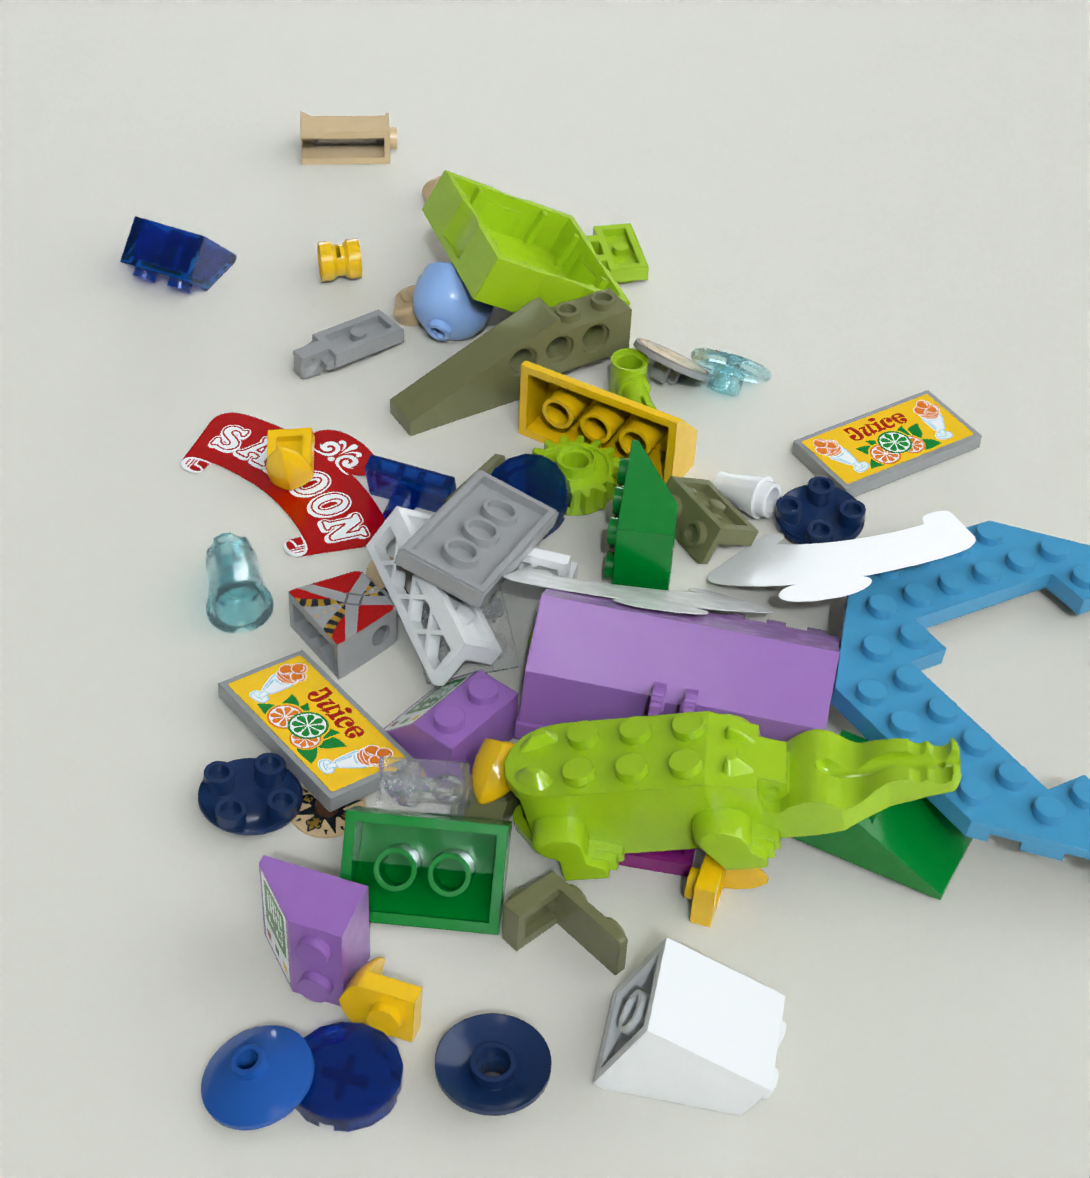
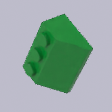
[340,806,512,935]

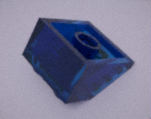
[120,216,237,294]

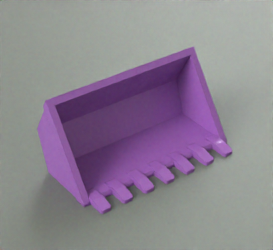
[514,588,840,742]

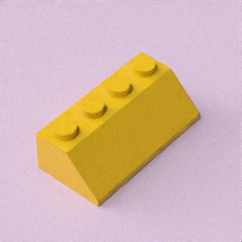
[518,360,698,484]

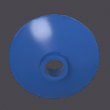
[201,1025,315,1130]

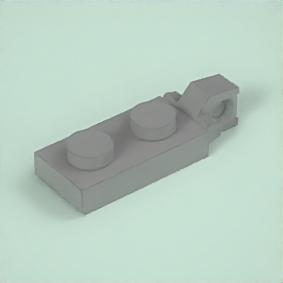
[293,309,404,379]

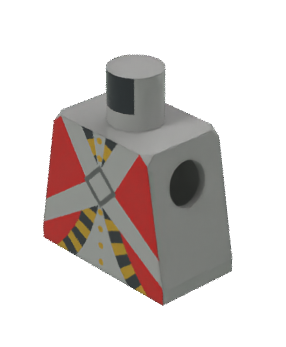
[288,571,408,680]

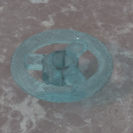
[691,347,771,397]

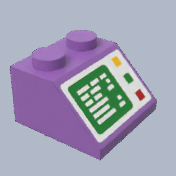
[384,670,519,791]
[259,855,370,1006]

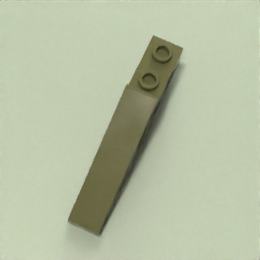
[390,288,632,436]

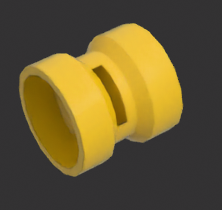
[317,238,362,282]

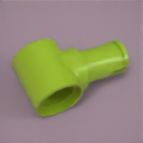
[609,348,656,409]

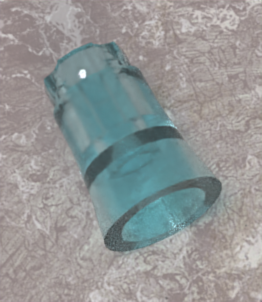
[205,532,274,633]

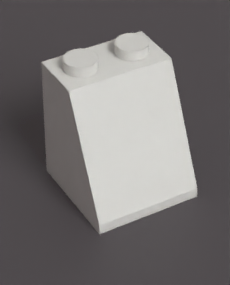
[593,937,786,1116]

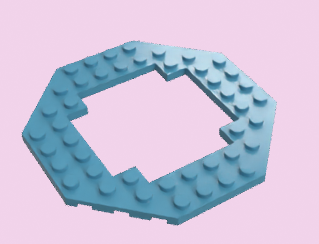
[831,521,1090,861]

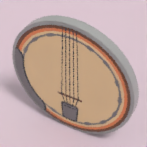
[633,338,711,386]

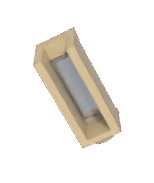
[300,111,397,165]

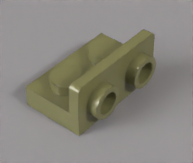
[666,476,759,564]

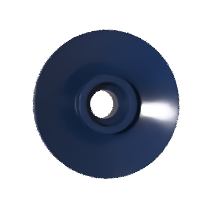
[435,1013,552,1116]

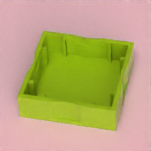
[422,170,630,313]

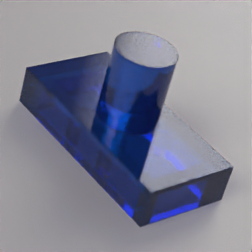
[365,454,456,520]

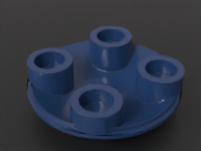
[775,476,866,544]
[198,753,303,836]

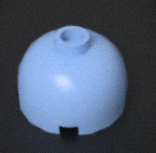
[412,262,494,341]

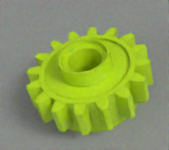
[526,435,623,516]

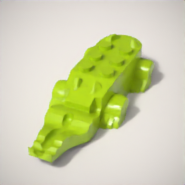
[504,711,962,881]

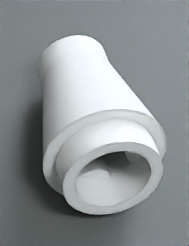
[713,471,782,519]

